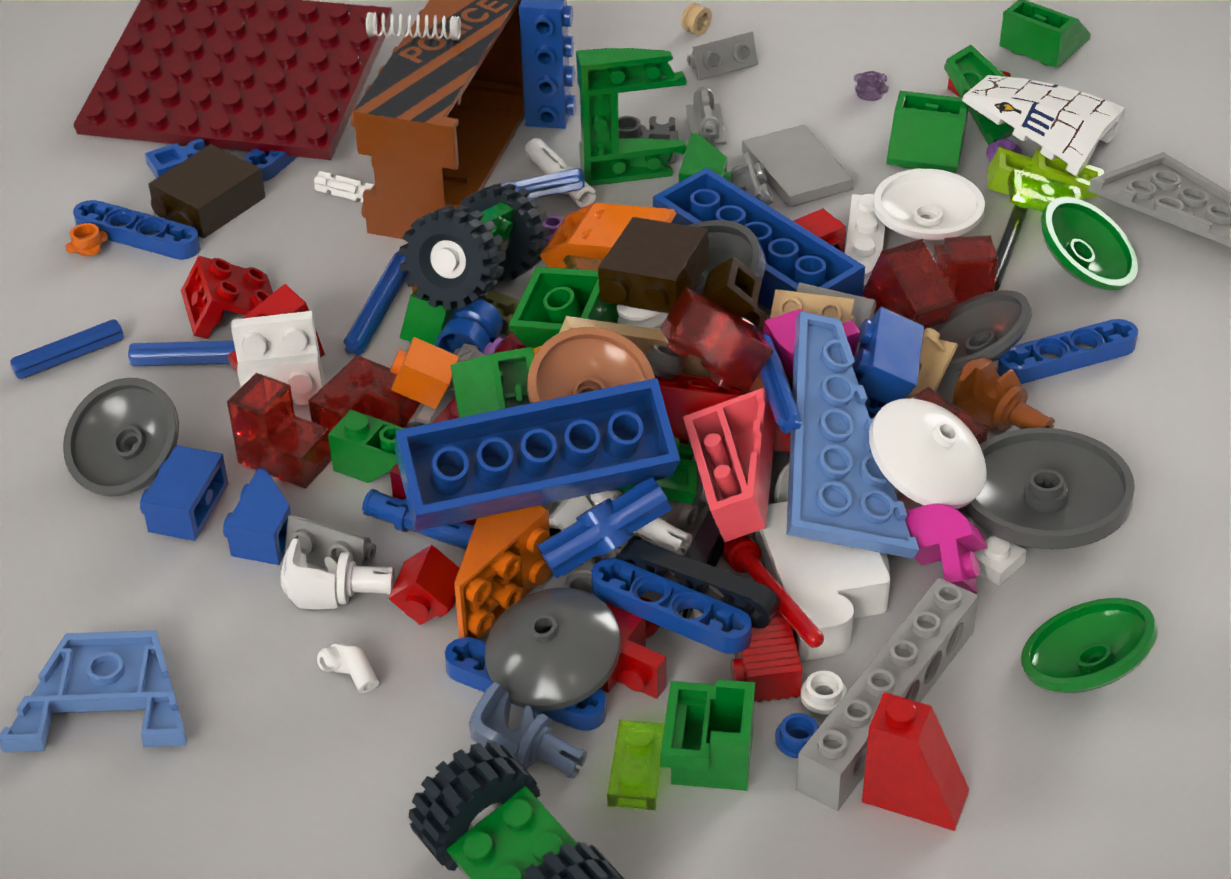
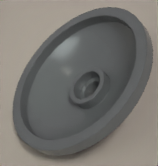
[928,290,1032,372]
[63,378,179,497]
[485,588,621,711]

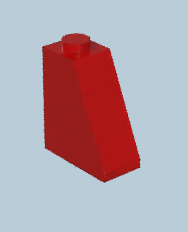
[862,692,969,831]

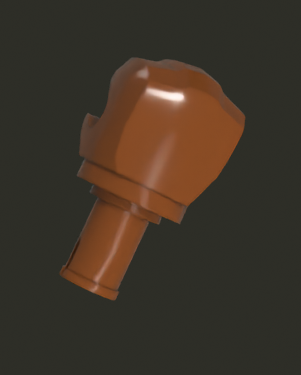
[952,357,1055,431]

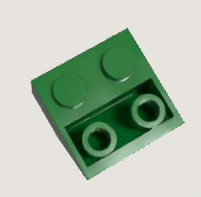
[999,0,1091,68]
[886,90,969,173]
[450,347,534,418]

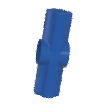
[537,477,672,578]

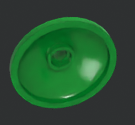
[1041,197,1138,290]
[1021,598,1158,693]

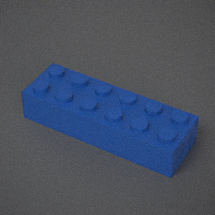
[653,168,865,310]
[394,378,680,532]

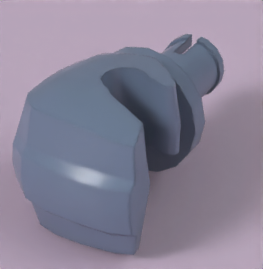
[469,682,587,779]

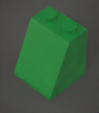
[508,266,619,349]

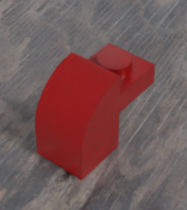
[600,602,666,699]

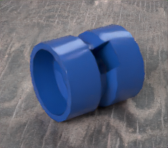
[435,299,503,354]

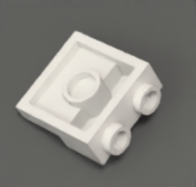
[231,311,324,409]

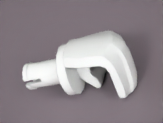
[280,538,395,609]

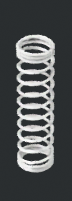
[366,12,461,41]

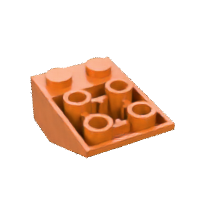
[539,203,677,271]
[454,505,552,639]

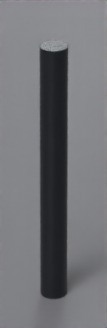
[985,195,1031,292]

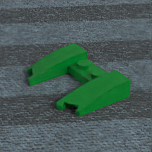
[576,48,687,186]

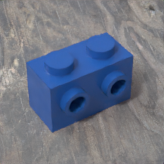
[852,307,924,404]
[140,445,229,541]

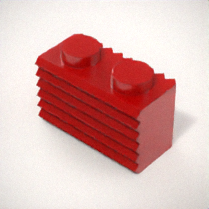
[728,611,803,703]

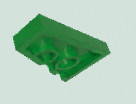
[944,44,1015,146]

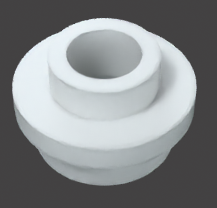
[800,671,847,715]

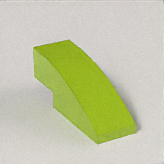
[987,147,1104,200]

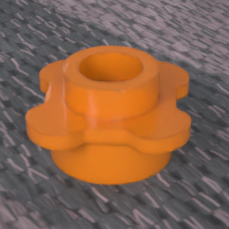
[65,223,108,256]

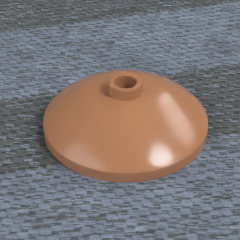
[527,327,655,403]

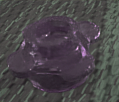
[854,71,888,101]

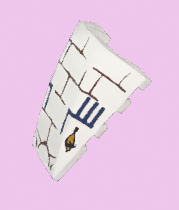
[962,75,1125,176]

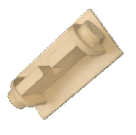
[770,289,855,323]
[906,328,958,402]

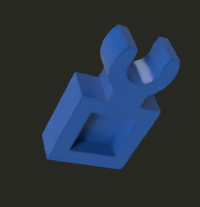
[145,139,205,178]

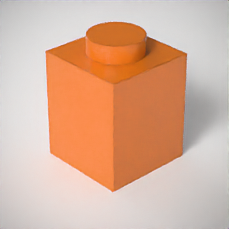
[390,337,459,409]

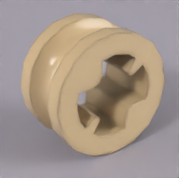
[681,3,712,36]

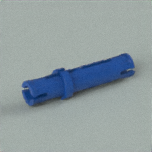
[362,489,474,550]

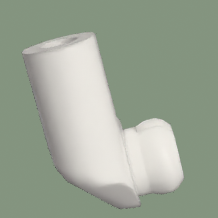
[317,643,379,693]

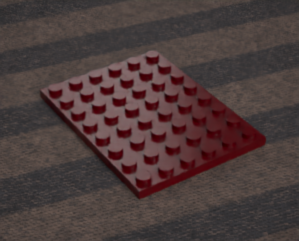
[73,0,393,160]

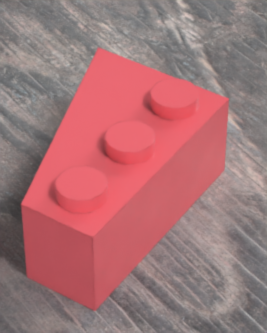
[683,388,776,543]

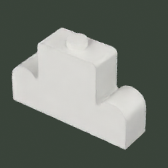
[753,501,890,662]

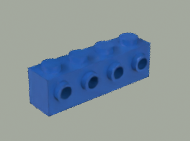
[519,0,576,129]

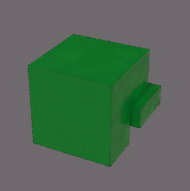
[660,679,755,791]

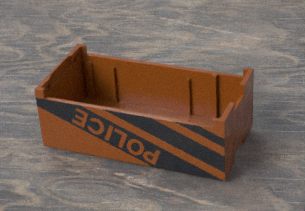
[351,0,525,239]

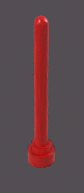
[723,535,824,648]

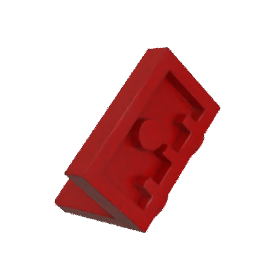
[181,255,273,339]

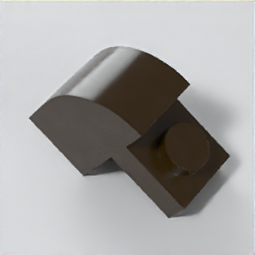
[698,256,767,351]

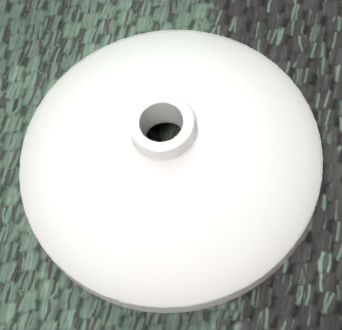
[873,169,985,242]
[869,398,987,509]

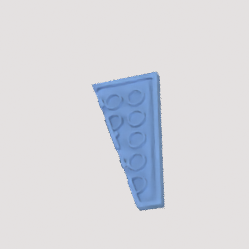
[786,311,919,559]

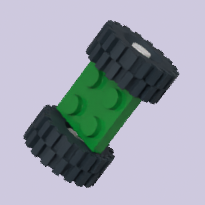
[399,183,550,310]
[409,742,624,879]

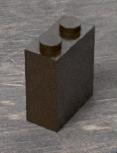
[148,144,266,239]
[598,217,709,315]

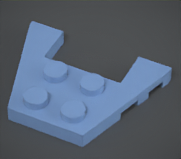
[0,630,187,752]

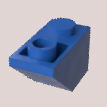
[223,468,291,565]

